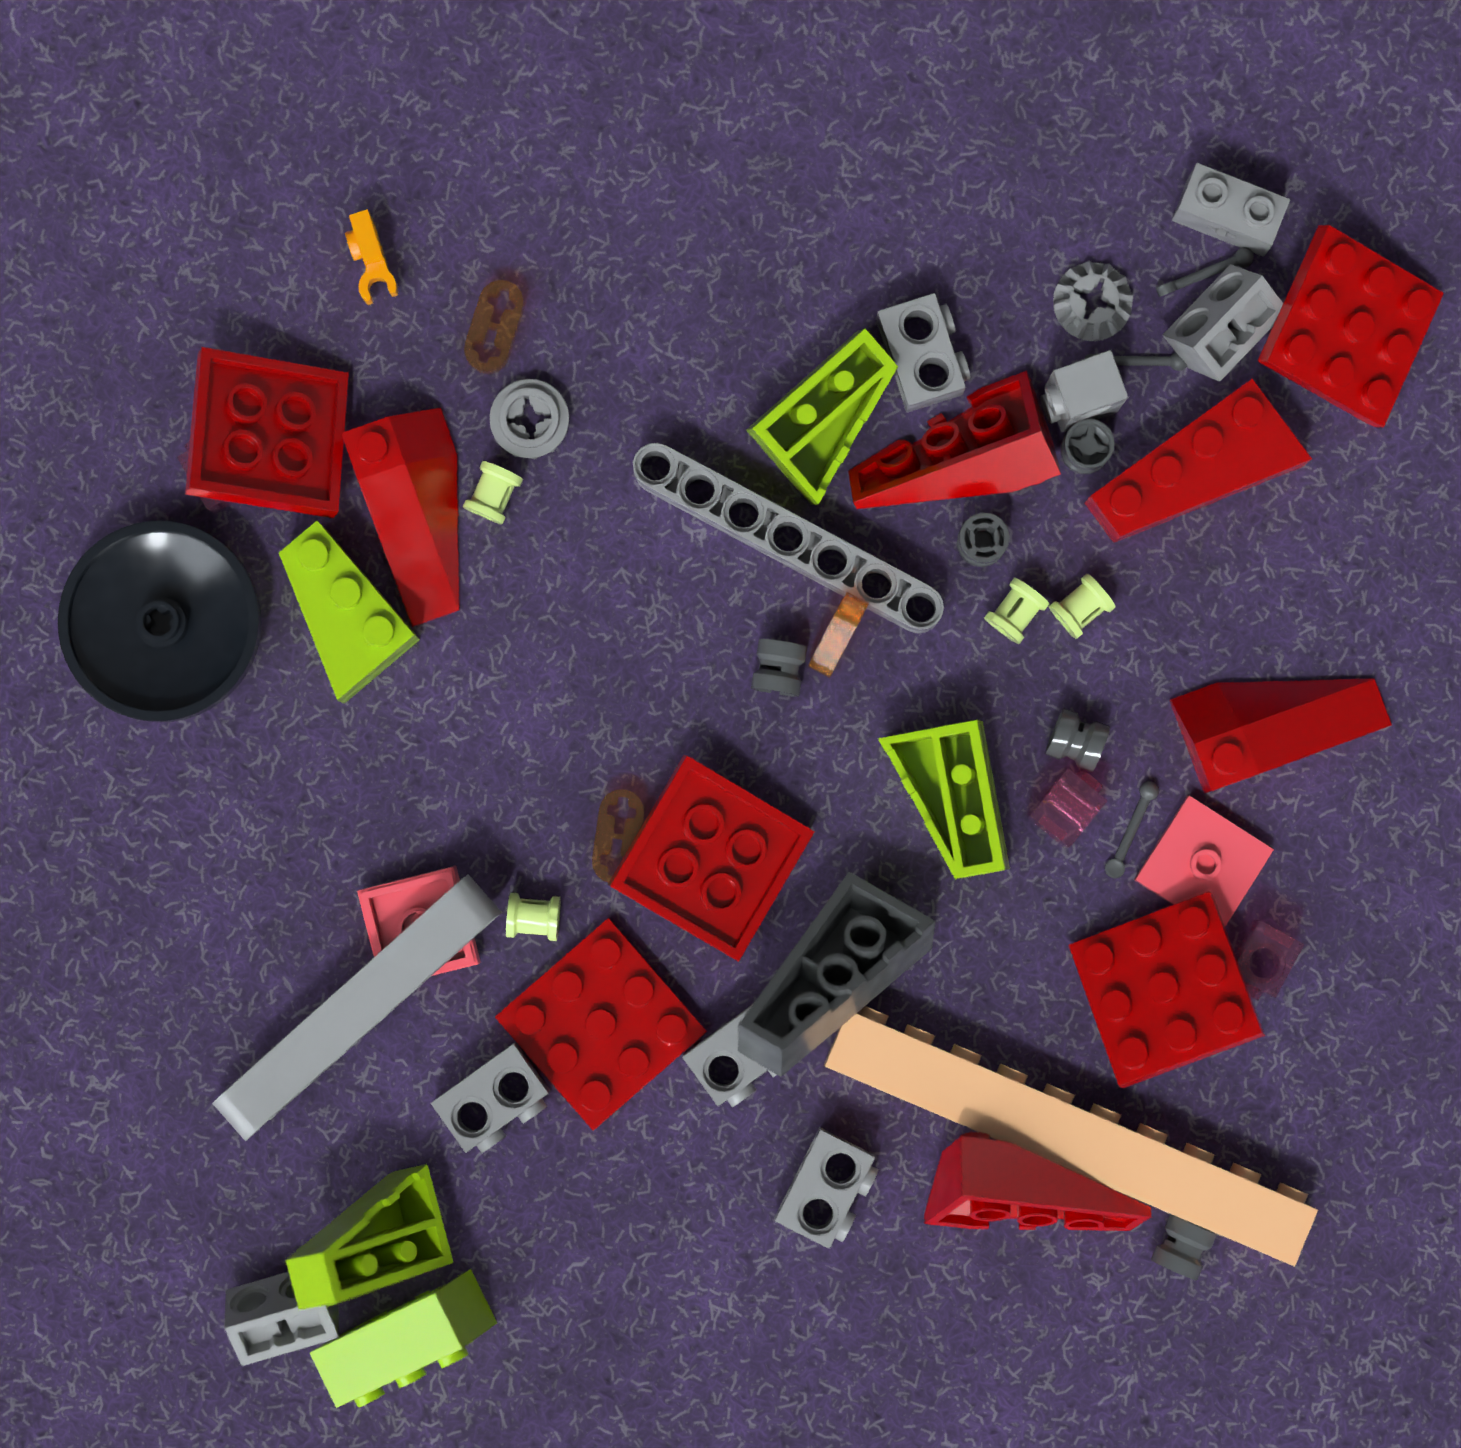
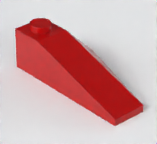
[848,370,1061,509]
[341,407,460,627]
[1169,679,1392,793]
[924,1132,1151,1231]

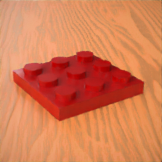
[1258,225,1444,428]
[185,347,349,518]
[608,755,815,962]
[1069,891,1265,1088]
[495,918,707,1131]

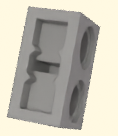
[1163,264,1283,382]
[876,293,971,413]
[1040,350,1128,432]
[682,1003,777,1107]
[431,1042,551,1153]
[774,1127,879,1249]
[225,1272,339,1366]

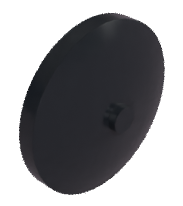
[58,521,262,722]

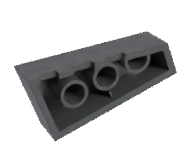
[738,872,935,1077]

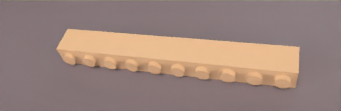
[824,1006,1318,1267]

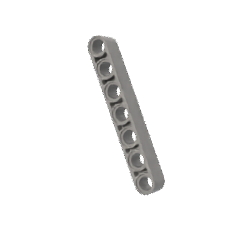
[633,443,944,633]
[212,875,502,1141]

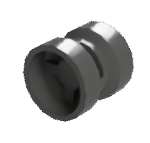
[1060,419,1114,474]
[957,513,1010,567]
[751,639,807,697]
[1045,708,1110,773]
[1150,1214,1217,1281]

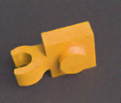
[345,209,398,305]

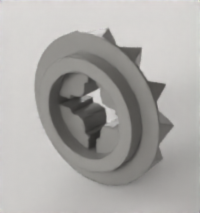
[1053,261,1133,341]
[490,379,569,459]

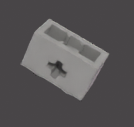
[1171,163,1290,257]

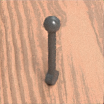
[1156,248,1254,297]
[1085,352,1187,371]
[1105,781,1159,879]

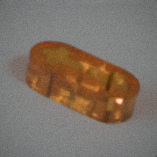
[464,280,525,374]
[808,592,869,678]
[592,789,645,883]

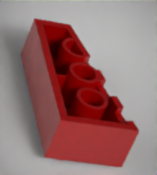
[1084,379,1312,543]

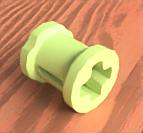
[463,461,523,525]
[1048,573,1115,639]
[984,577,1049,644]
[506,893,561,941]

